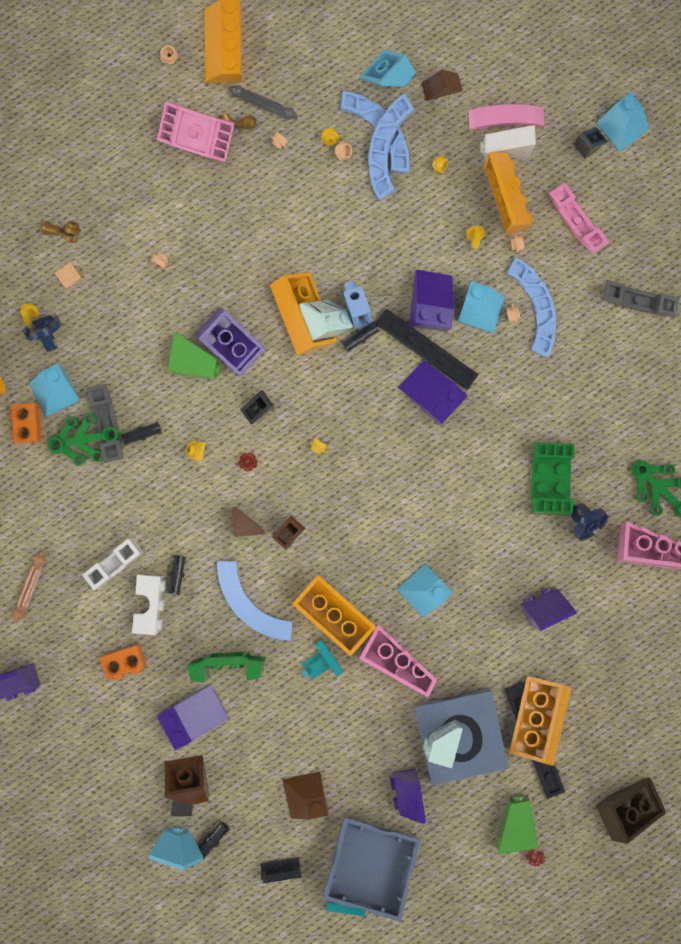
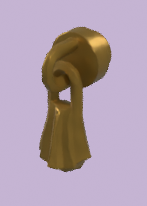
[218,114,257,134]
[40,221,80,243]

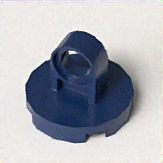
[22,315,62,352]
[571,503,609,541]

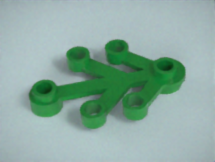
[48,413,120,465]
[631,460,681,518]

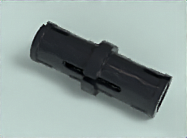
[342,321,380,352]
[121,422,162,445]
[168,555,186,595]
[199,821,230,859]

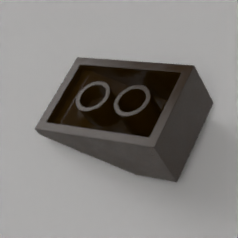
[596,777,666,844]

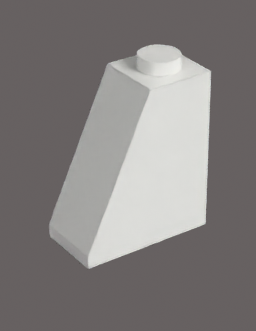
[480,125,536,159]

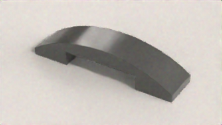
[602,280,680,317]
[87,384,124,463]

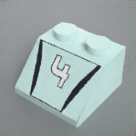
[299,300,353,341]
[423,720,463,768]

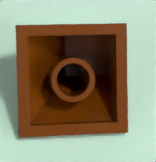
[165,755,209,805]
[283,771,329,820]

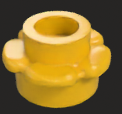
[321,128,339,146]
[432,155,449,173]
[310,438,327,454]

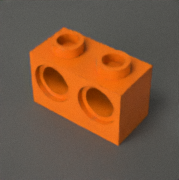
[9,403,42,444]
[100,643,147,681]

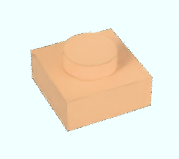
[55,262,82,289]

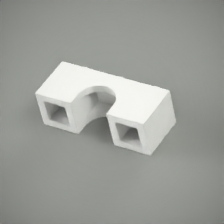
[82,538,144,590]
[132,574,166,635]

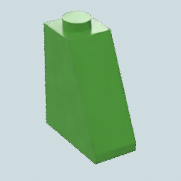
[168,333,221,380]
[496,794,538,854]

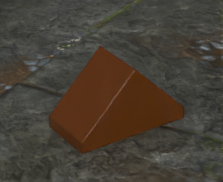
[422,70,463,101]
[232,507,265,537]
[272,515,306,550]

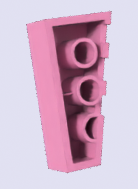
[617,521,681,570]
[358,624,437,698]

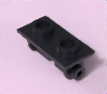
[260,857,302,884]

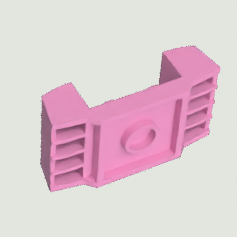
[157,101,235,162]

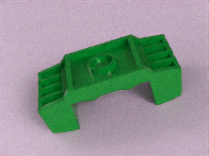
[531,442,575,516]
[187,652,265,682]

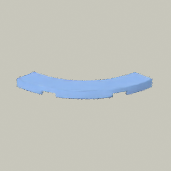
[341,91,410,174]
[368,93,415,201]
[506,256,556,358]
[217,561,292,641]

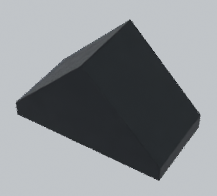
[574,127,608,159]
[241,390,275,425]

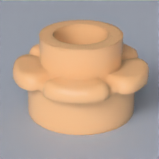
[160,45,178,65]
[271,132,288,150]
[335,141,352,160]
[510,234,524,253]
[150,253,169,270]
[506,304,521,323]

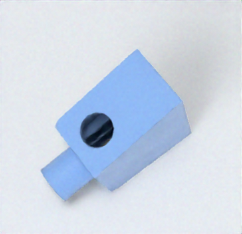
[343,281,372,330]

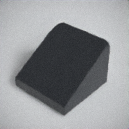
[171,800,193,817]

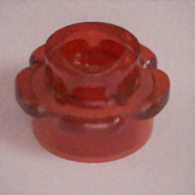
[238,453,257,471]
[526,849,545,866]

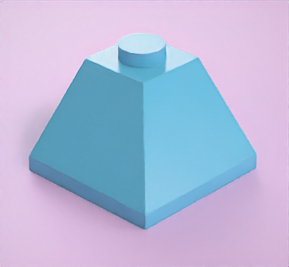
[359,50,416,87]
[596,93,649,152]
[458,281,505,333]
[29,364,80,417]
[397,564,453,618]
[149,825,203,870]

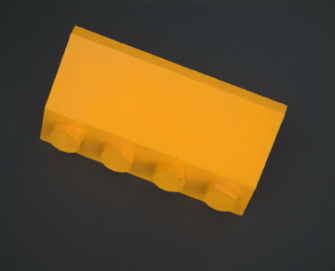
[204,0,242,83]
[484,152,533,236]
[270,272,338,356]
[292,575,376,657]
[509,676,572,766]

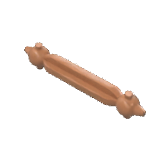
[10,550,47,624]

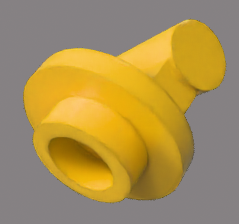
[466,226,485,249]
[20,303,39,326]
[186,440,206,461]

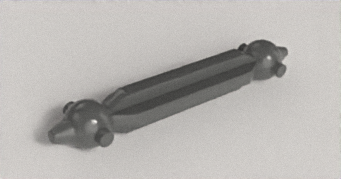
[228,85,298,119]

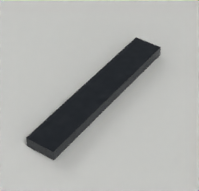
[375,308,479,391]
[504,682,566,799]

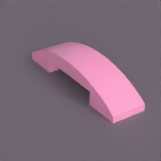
[468,104,544,129]
[549,183,610,254]

